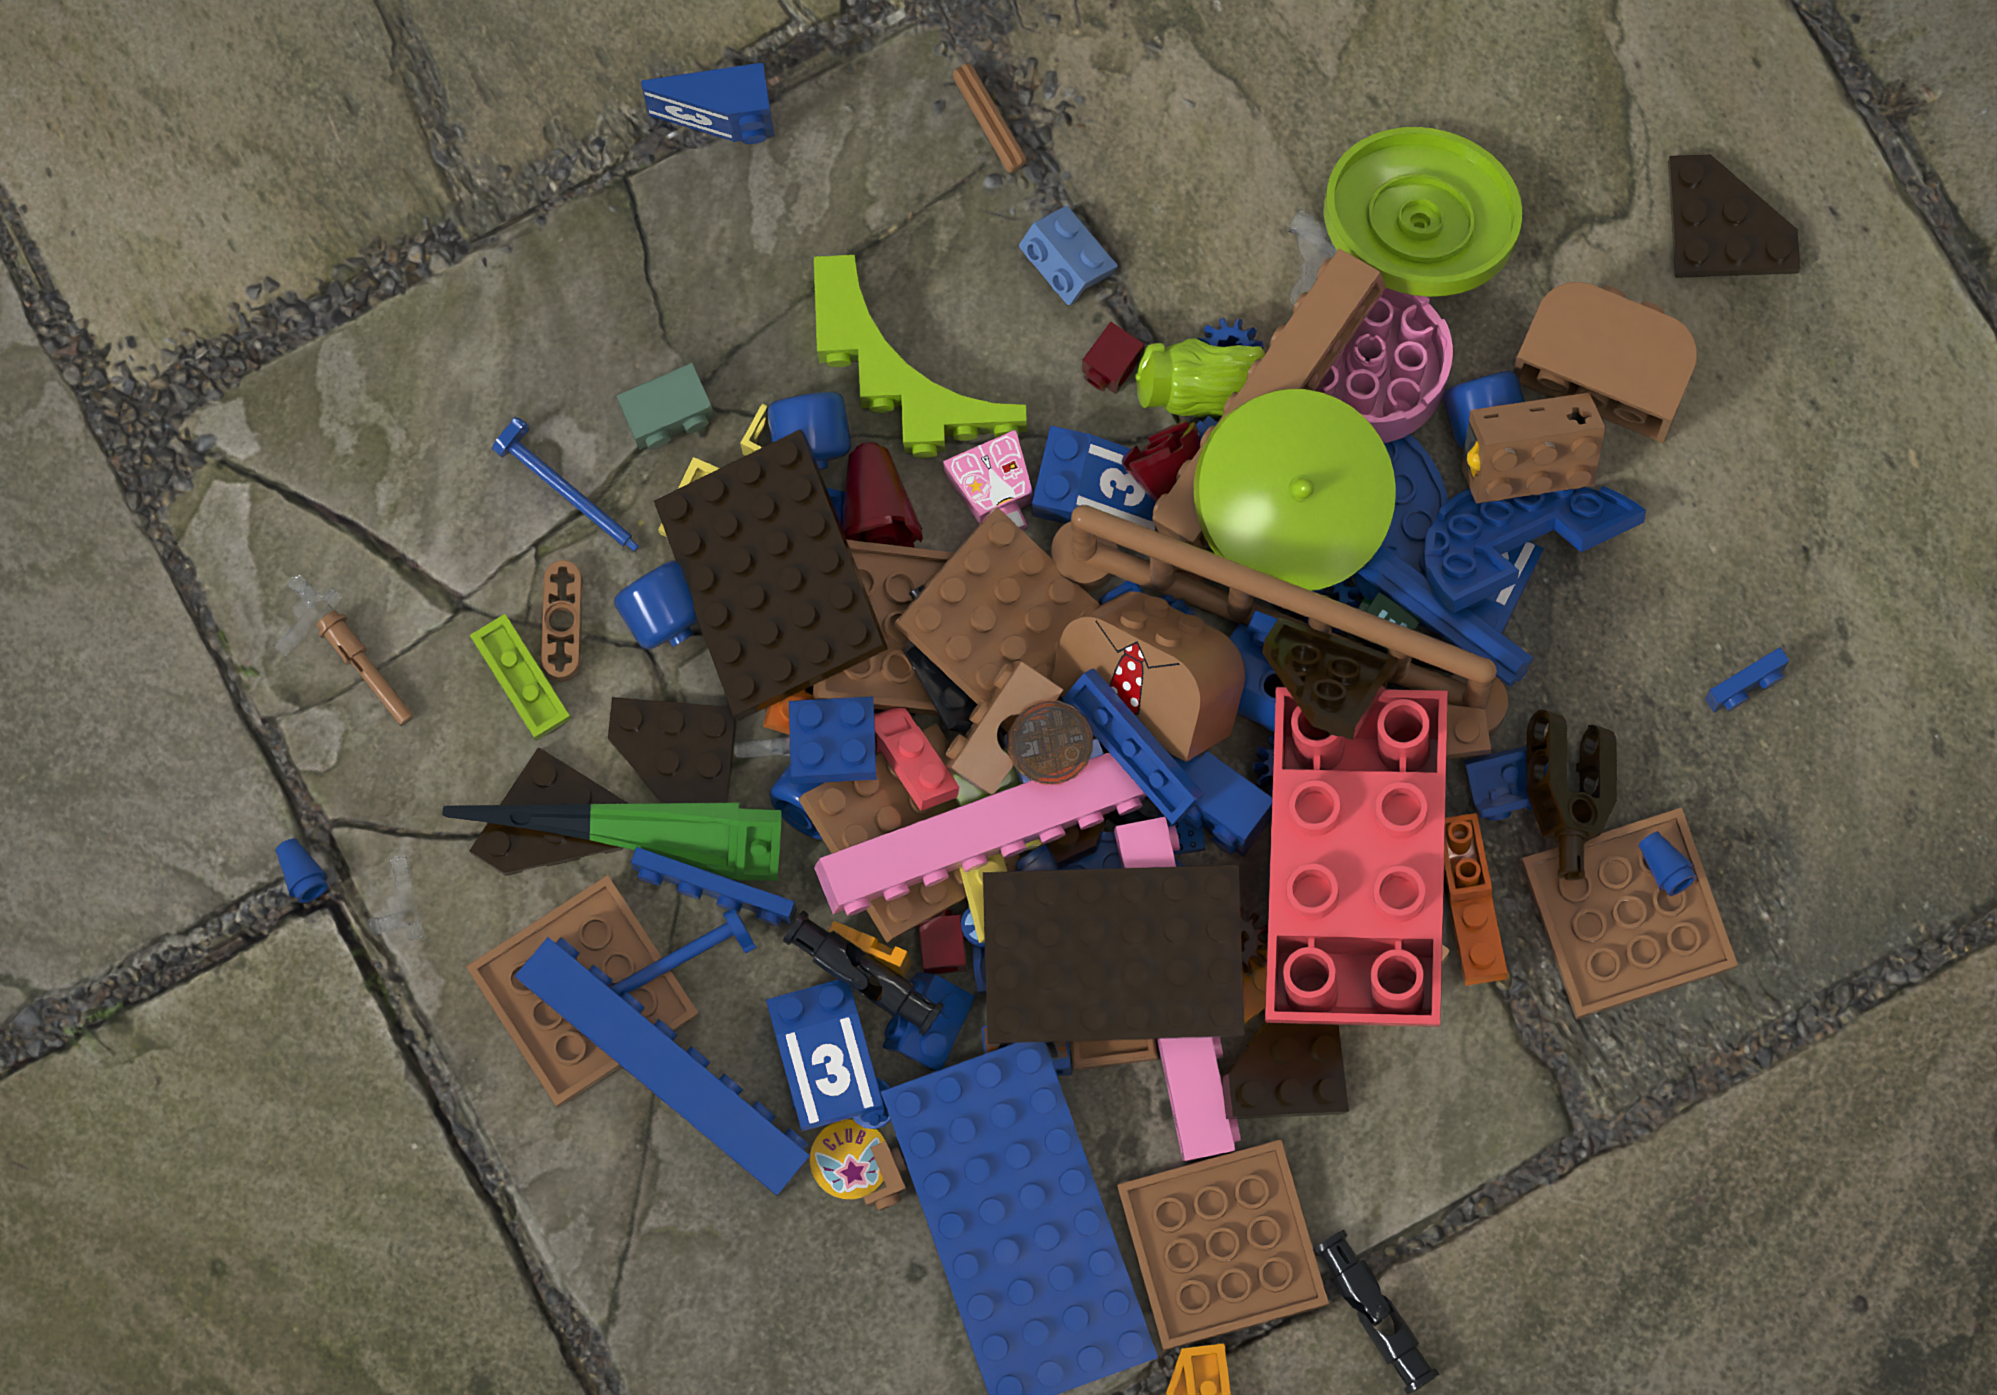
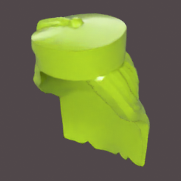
[1135,338,1265,420]

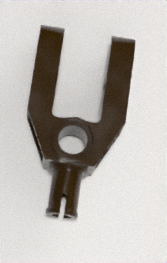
[1526,709,1617,880]

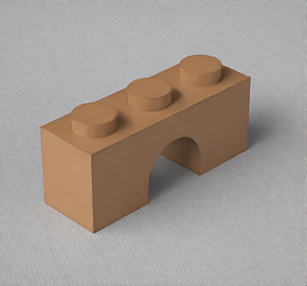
[945,661,1063,795]

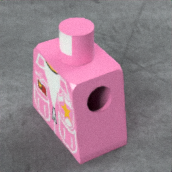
[943,430,1033,531]

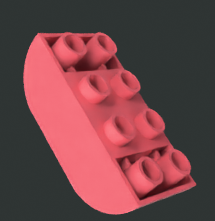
[1265,687,1448,1027]

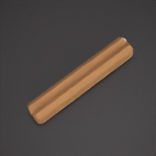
[953,63,1026,173]

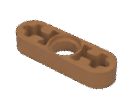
[541,560,583,682]

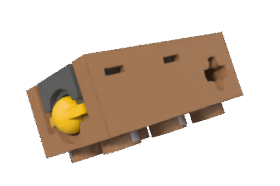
[1461,392,1605,503]

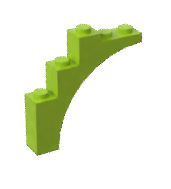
[814,255,1027,458]

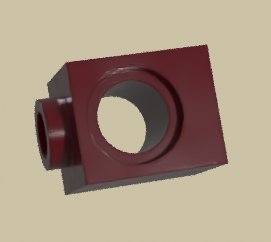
[1082,321,1144,394]
[919,910,967,975]

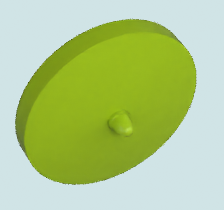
[1323,127,1522,297]
[1194,389,1396,591]

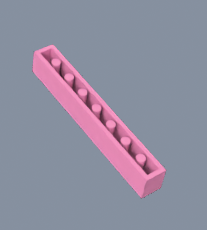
[814,753,1147,916]
[1114,817,1241,1162]

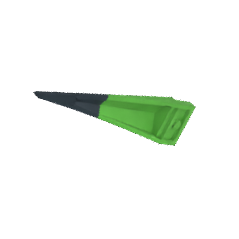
[442,803,781,881]

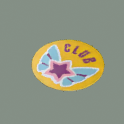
[810,1119,886,1199]

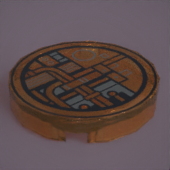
[1008,701,1093,785]

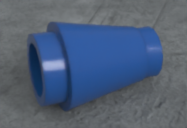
[1638,831,1697,896]
[275,838,328,903]

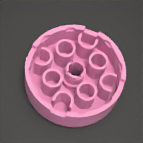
[1315,288,1453,443]

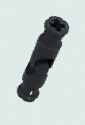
[783,910,945,1036]
[1313,1230,1439,1395]

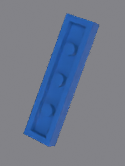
[1062,668,1204,825]
[630,847,797,927]

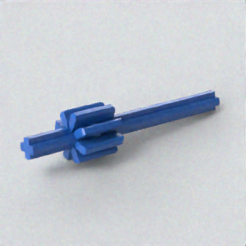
[1196,416,1534,687]

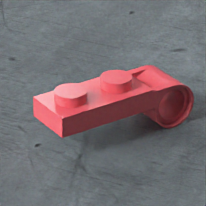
[875,708,960,811]

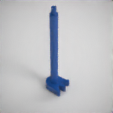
[492,417,639,552]
[609,908,757,997]

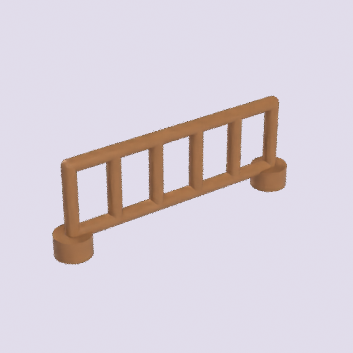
[1051,505,1508,737]

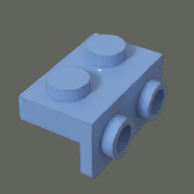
[1019,206,1118,305]

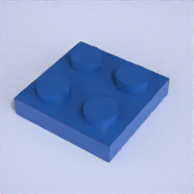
[789,696,877,784]

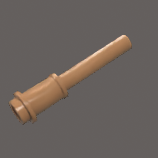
[316,610,413,726]

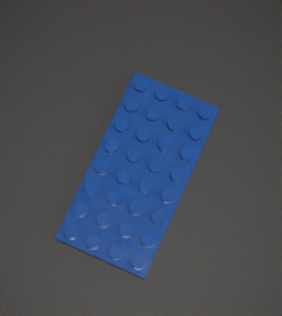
[881,1043,1158,1395]

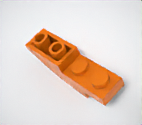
[1444,813,1508,986]

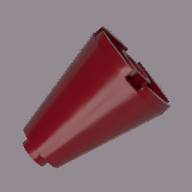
[1121,421,1201,503]
[841,442,923,548]

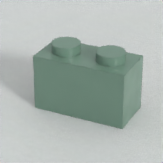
[617,363,715,450]

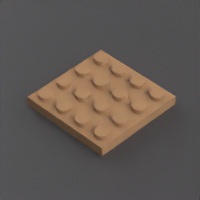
[893,507,1101,734]
[813,540,954,716]
[798,723,1021,943]
[1521,807,1738,1020]
[466,875,700,1109]
[1117,1139,1329,1351]

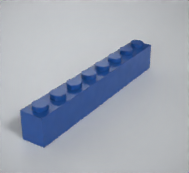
[515,937,810,1196]

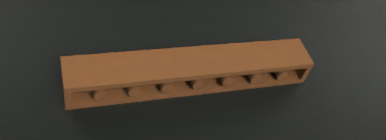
[1152,248,1386,550]

